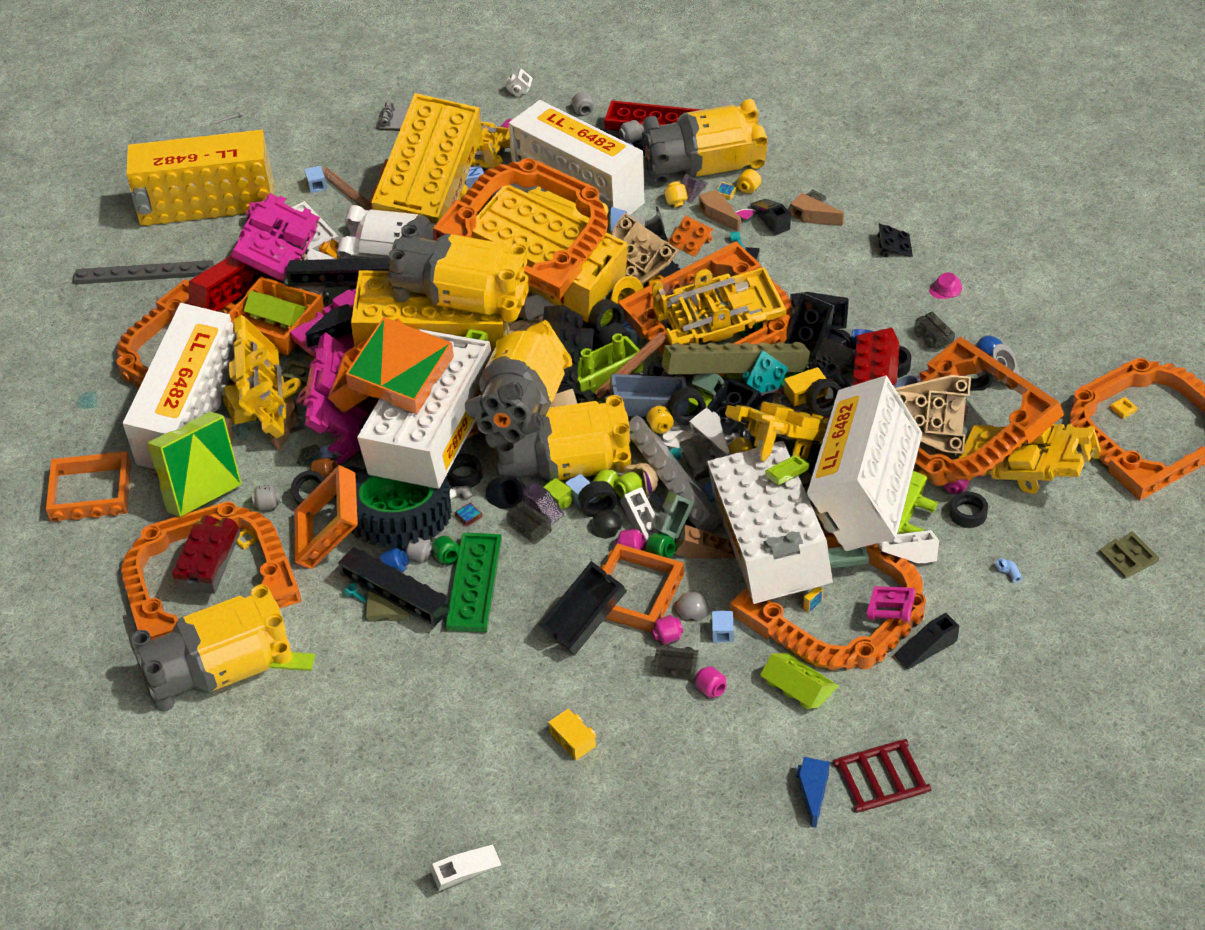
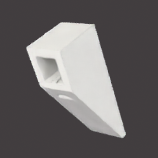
[430,845,501,891]

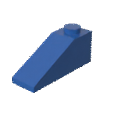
[796,757,830,828]

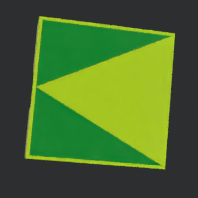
[147,411,242,517]

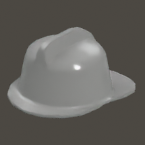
[990,344,1020,375]

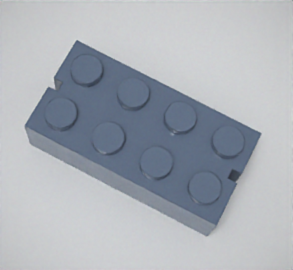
[608,374,689,417]

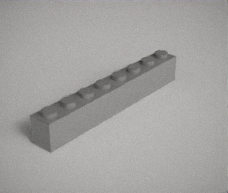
[629,415,723,533]

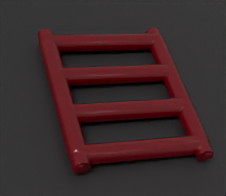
[832,739,932,813]

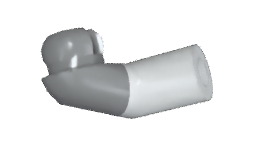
[450,486,472,499]

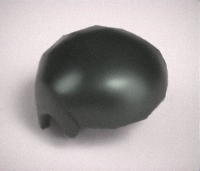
[592,509,622,539]

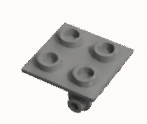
[377,100,408,130]

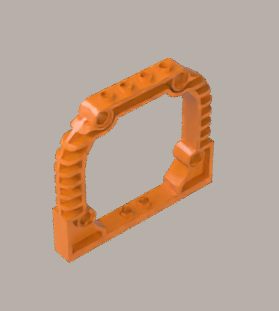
[433,158,608,300]
[618,241,792,376]
[117,279,281,399]
[913,336,1064,486]
[1070,358,1205,501]
[121,501,302,639]
[730,527,926,671]

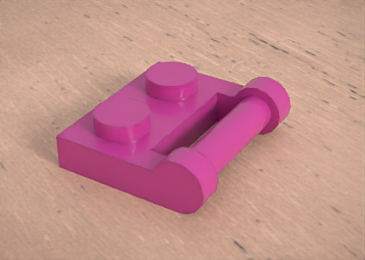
[867,586,916,622]

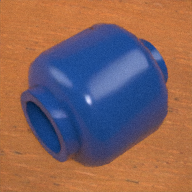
[379,548,409,573]

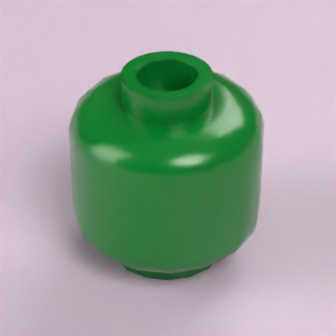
[646,533,676,558]
[431,536,460,565]

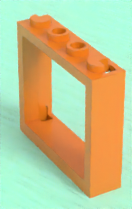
[46,451,131,522]
[294,465,358,569]
[601,543,684,633]

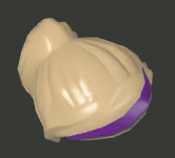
[624,463,658,497]

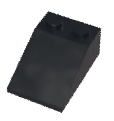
[789,292,849,330]
[784,293,835,358]
[707,378,760,436]

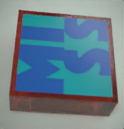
[455,502,483,527]

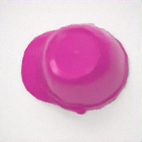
[929,272,962,299]

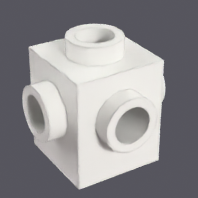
[506,69,533,97]

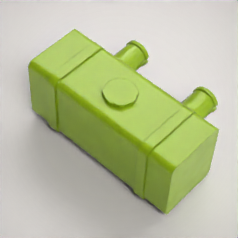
[574,334,643,393]
[897,471,939,534]

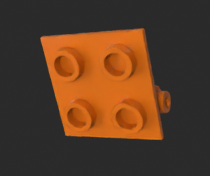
[668,215,713,256]

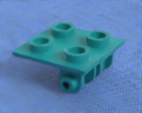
[743,350,788,393]

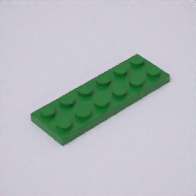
[446,533,502,632]

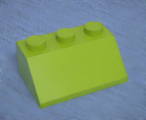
[244,291,307,328]
[760,653,839,709]

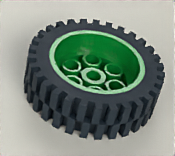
[351,468,452,547]

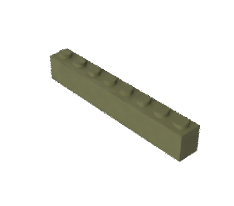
[661,342,810,374]

